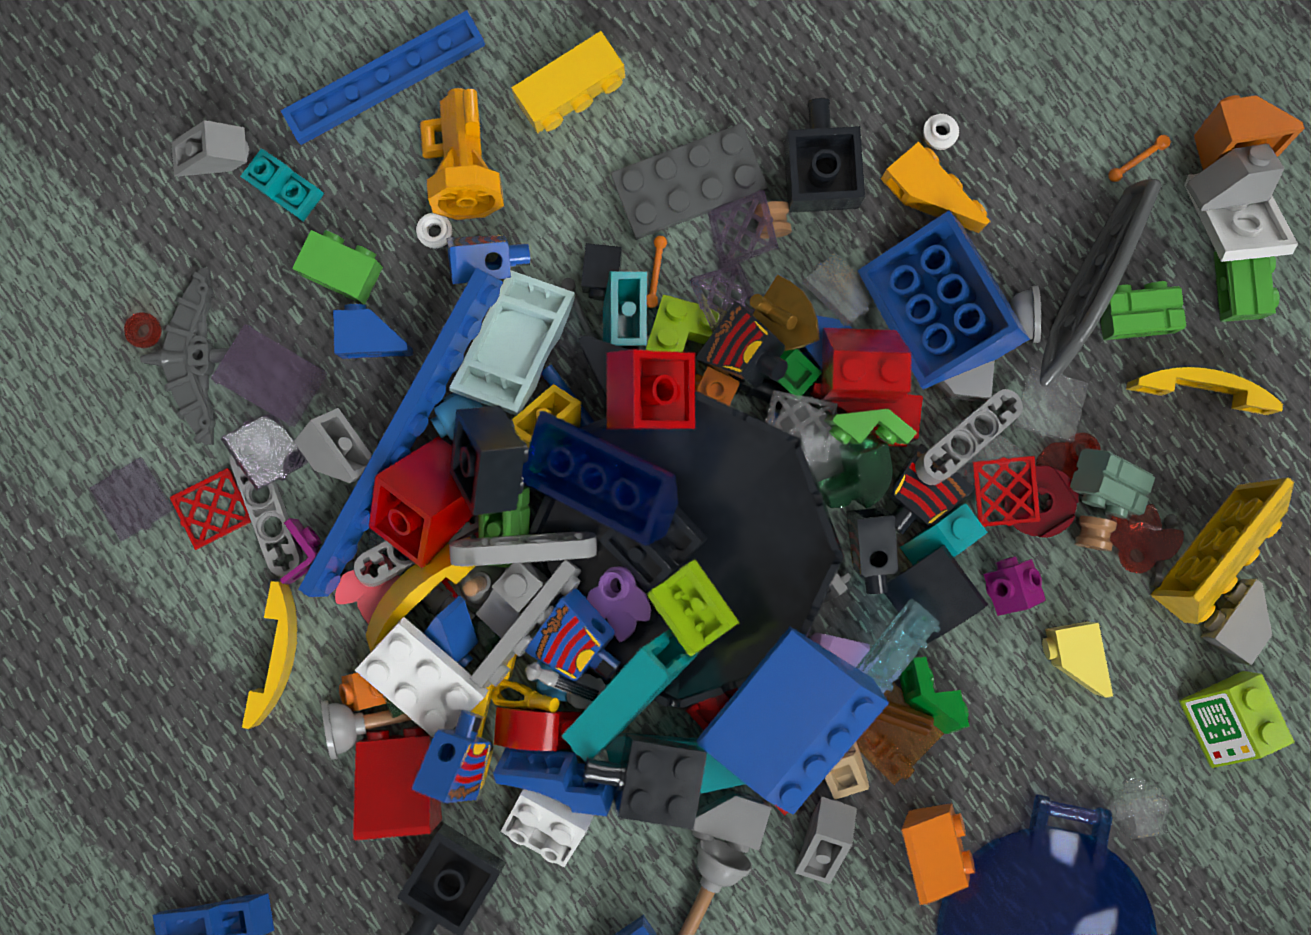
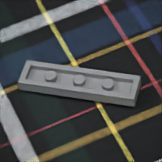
[470,560,582,688]

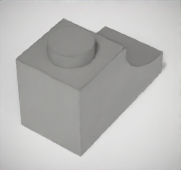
[476,562,549,639]

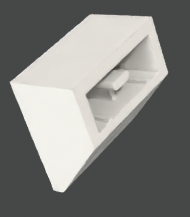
[500,789,594,867]

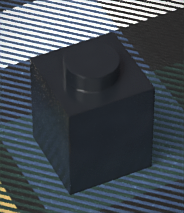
[581,243,622,301]

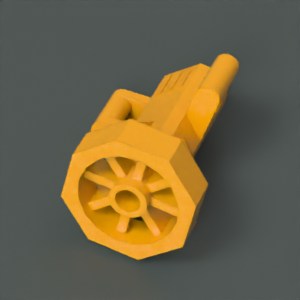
[420,88,504,220]

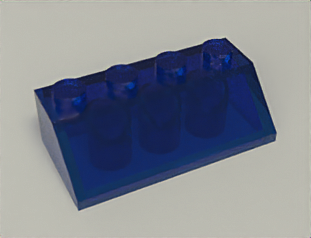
[522,410,678,546]

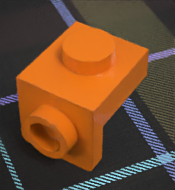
[695,367,740,405]
[339,673,391,712]

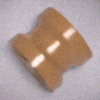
[753,201,792,239]
[1075,516,1117,552]

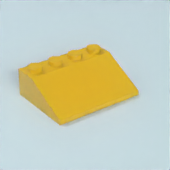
[1151,478,1294,624]

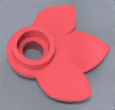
[335,553,400,624]

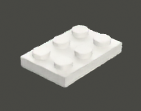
[1184,174,1298,262]
[355,617,488,737]

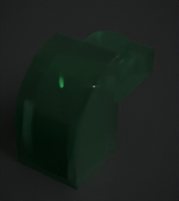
[817,434,892,509]

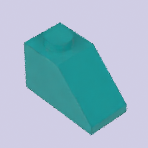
[603,271,647,346]
[899,503,988,565]

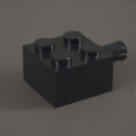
[784,98,865,213]
[450,406,528,515]
[583,734,707,830]
[397,823,506,935]

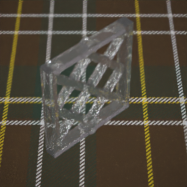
[766,391,838,463]

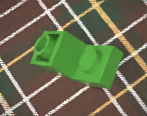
[824,409,917,445]

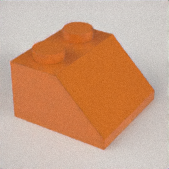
[1194,95,1305,170]
[902,803,975,905]

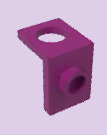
[280,518,322,584]

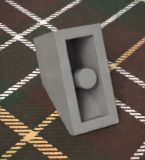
[172,120,249,177]
[1186,144,1285,211]
[294,408,372,483]
[795,797,857,884]

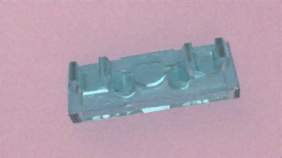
[856,599,940,694]

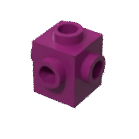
[983,556,1046,616]

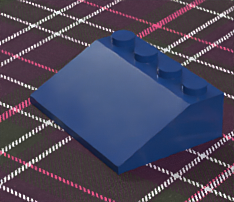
[857,210,1030,389]
[696,627,889,815]

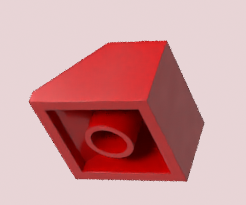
[607,350,695,429]

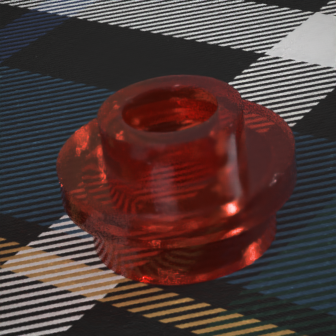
[124,312,162,348]

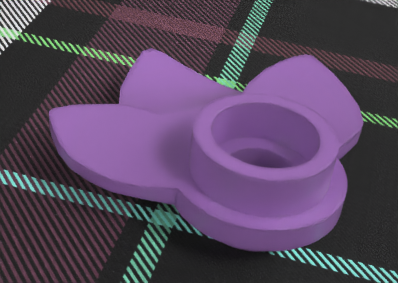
[587,566,651,642]

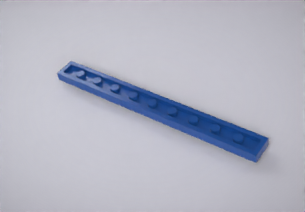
[298,268,503,597]

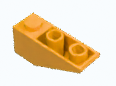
[881,141,990,233]

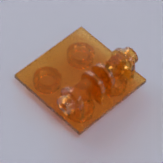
[856,681,944,785]

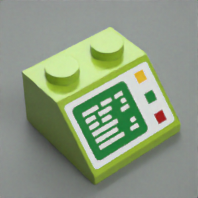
[1179,671,1295,768]

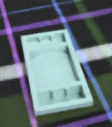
[449,270,575,415]

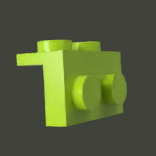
[648,560,740,656]

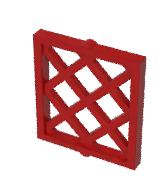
[972,455,1040,527]
[170,468,251,550]

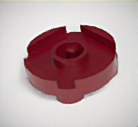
[1002,465,1079,538]

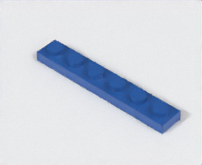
[281,10,485,145]

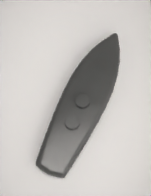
[1040,179,1162,388]

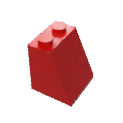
[821,328,911,403]
[369,436,473,568]
[353,726,442,841]

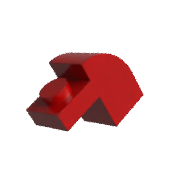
[493,707,582,751]

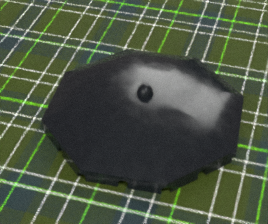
[528,390,845,708]

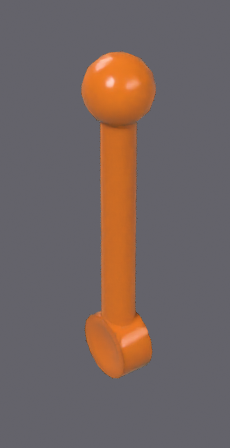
[1108,135,1170,182]
[647,235,667,309]

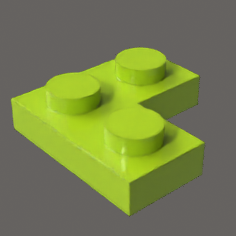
[646,294,727,352]

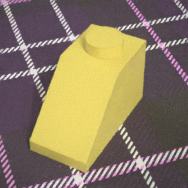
[1042,622,1113,697]

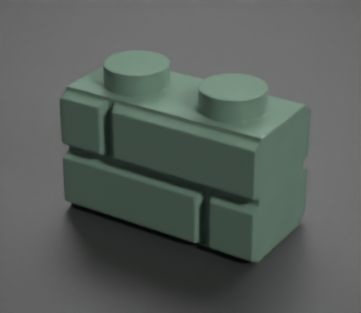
[1070,448,1155,519]

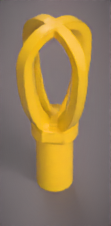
[491,679,559,713]

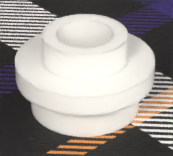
[923,114,959,150]
[416,213,452,248]

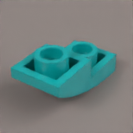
[240,148,324,222]

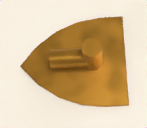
[750,274,820,351]

